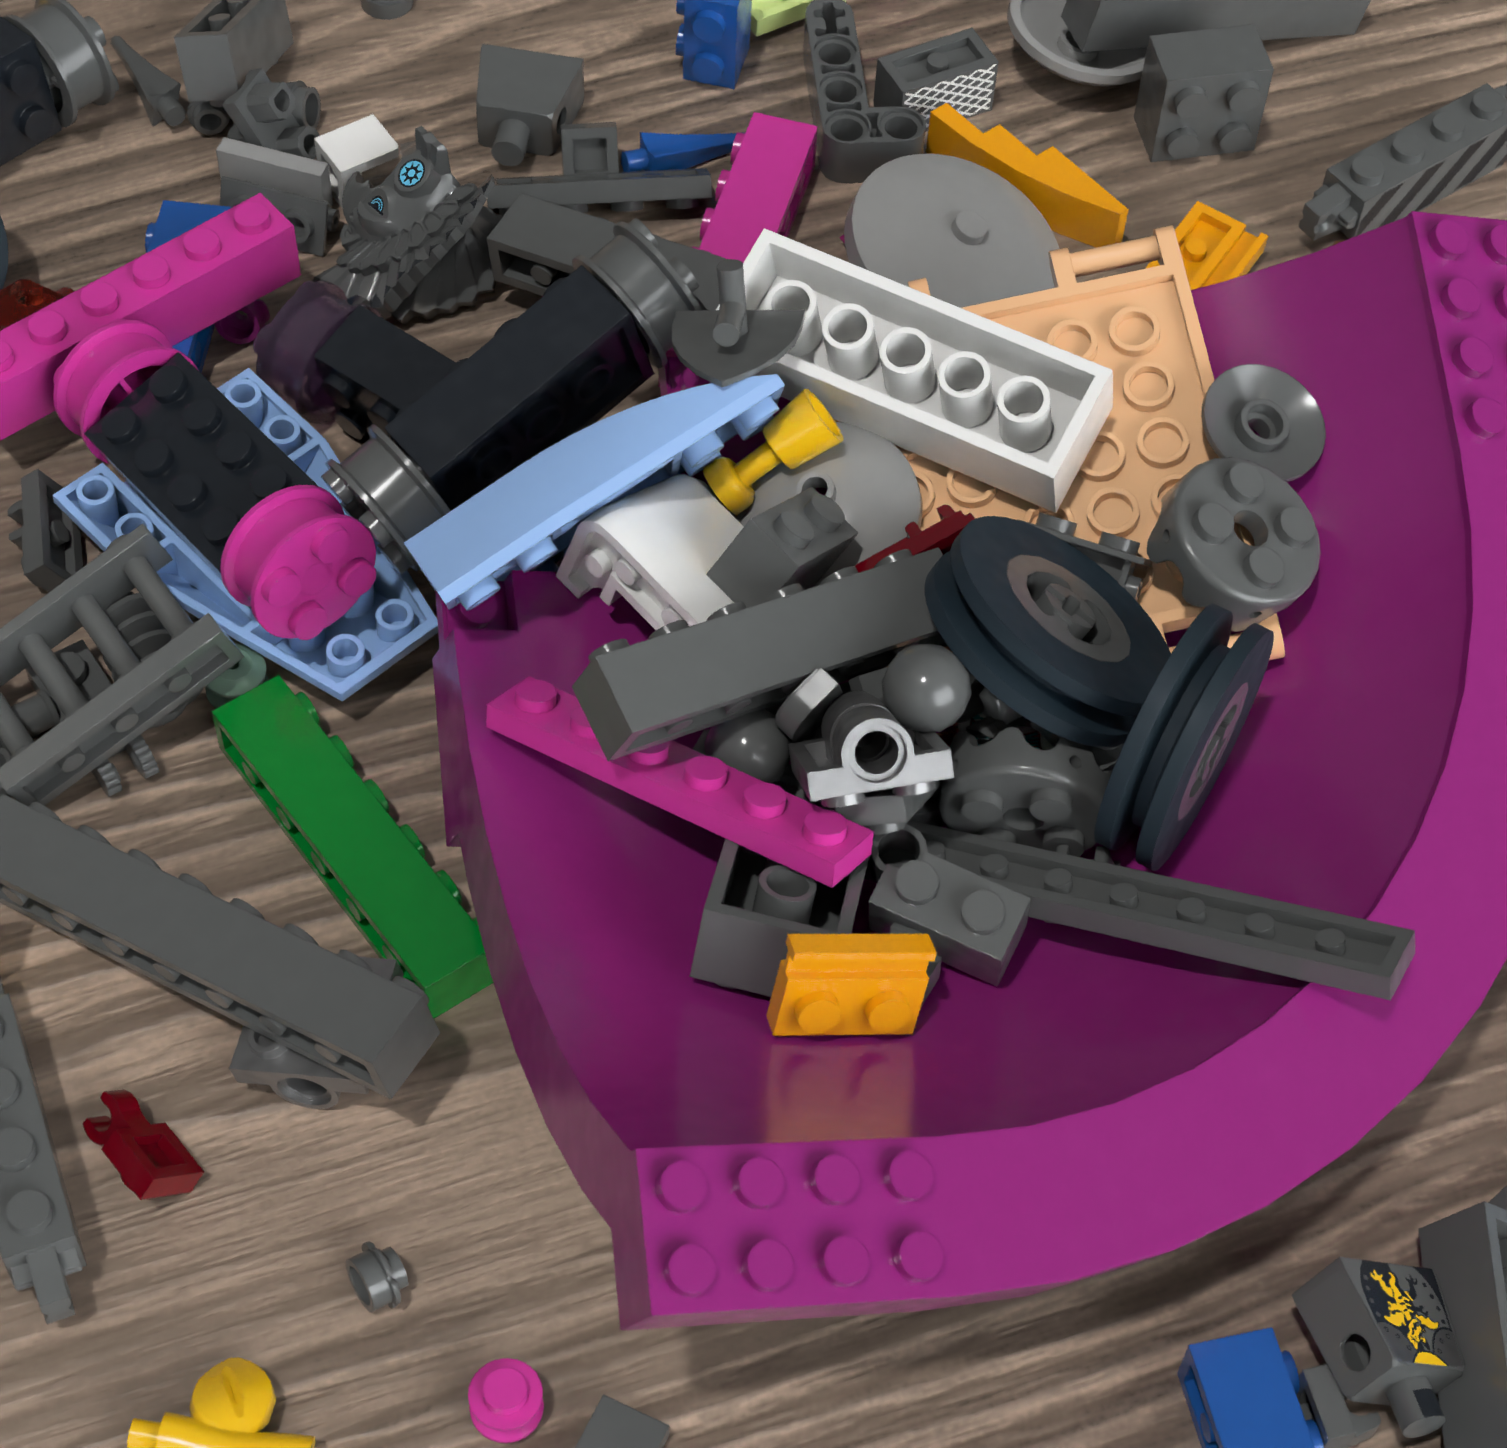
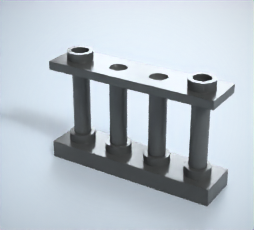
[0,523,244,806]

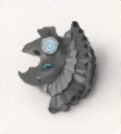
[309,126,505,325]

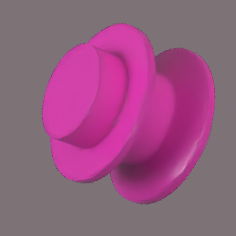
[468,1358,544,1443]

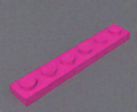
[486,676,874,888]

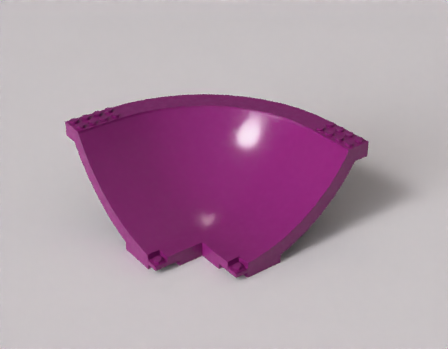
[432,211,1507,1331]

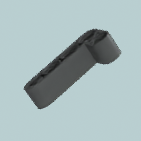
[803,0,926,183]

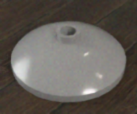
[1007,0,1147,86]
[730,422,922,587]

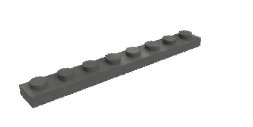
[864,820,1415,1000]

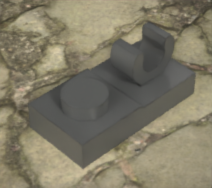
[7,469,83,592]

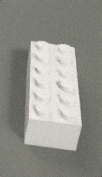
[716,228,1113,513]

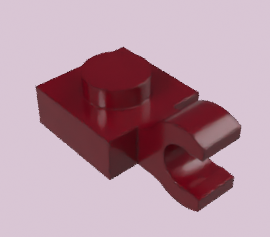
[83,1089,204,1200]

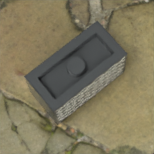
[873,28,999,132]

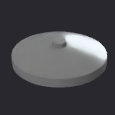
[844,153,1059,308]

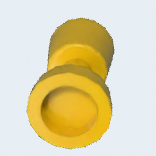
[703,388,844,515]

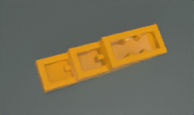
[926,103,1129,248]

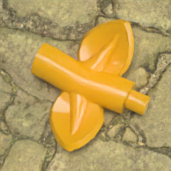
[127,1357,315,1448]

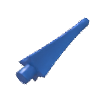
[621,132,746,172]

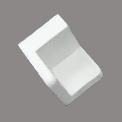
[314,114,399,209]

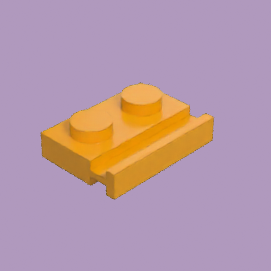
[1145,201,1268,290]
[766,934,937,1036]

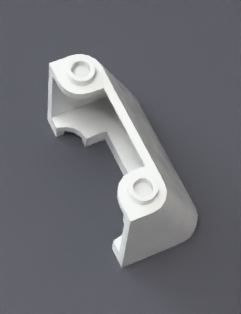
[556,474,784,715]

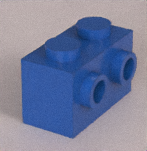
[676,0,752,89]

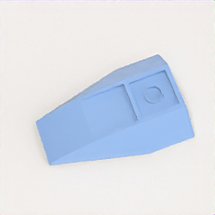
[52,368,438,702]
[404,374,785,611]

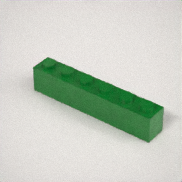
[212,675,493,1019]

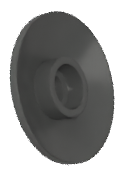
[1201,364,1326,482]

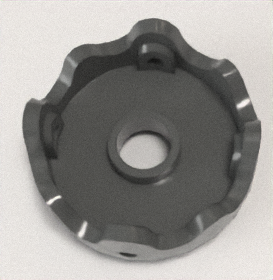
[1147,457,1321,632]
[938,727,1113,857]

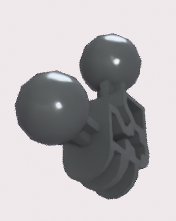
[704,644,972,784]

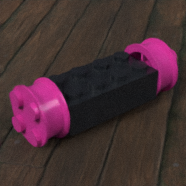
[53,319,376,640]

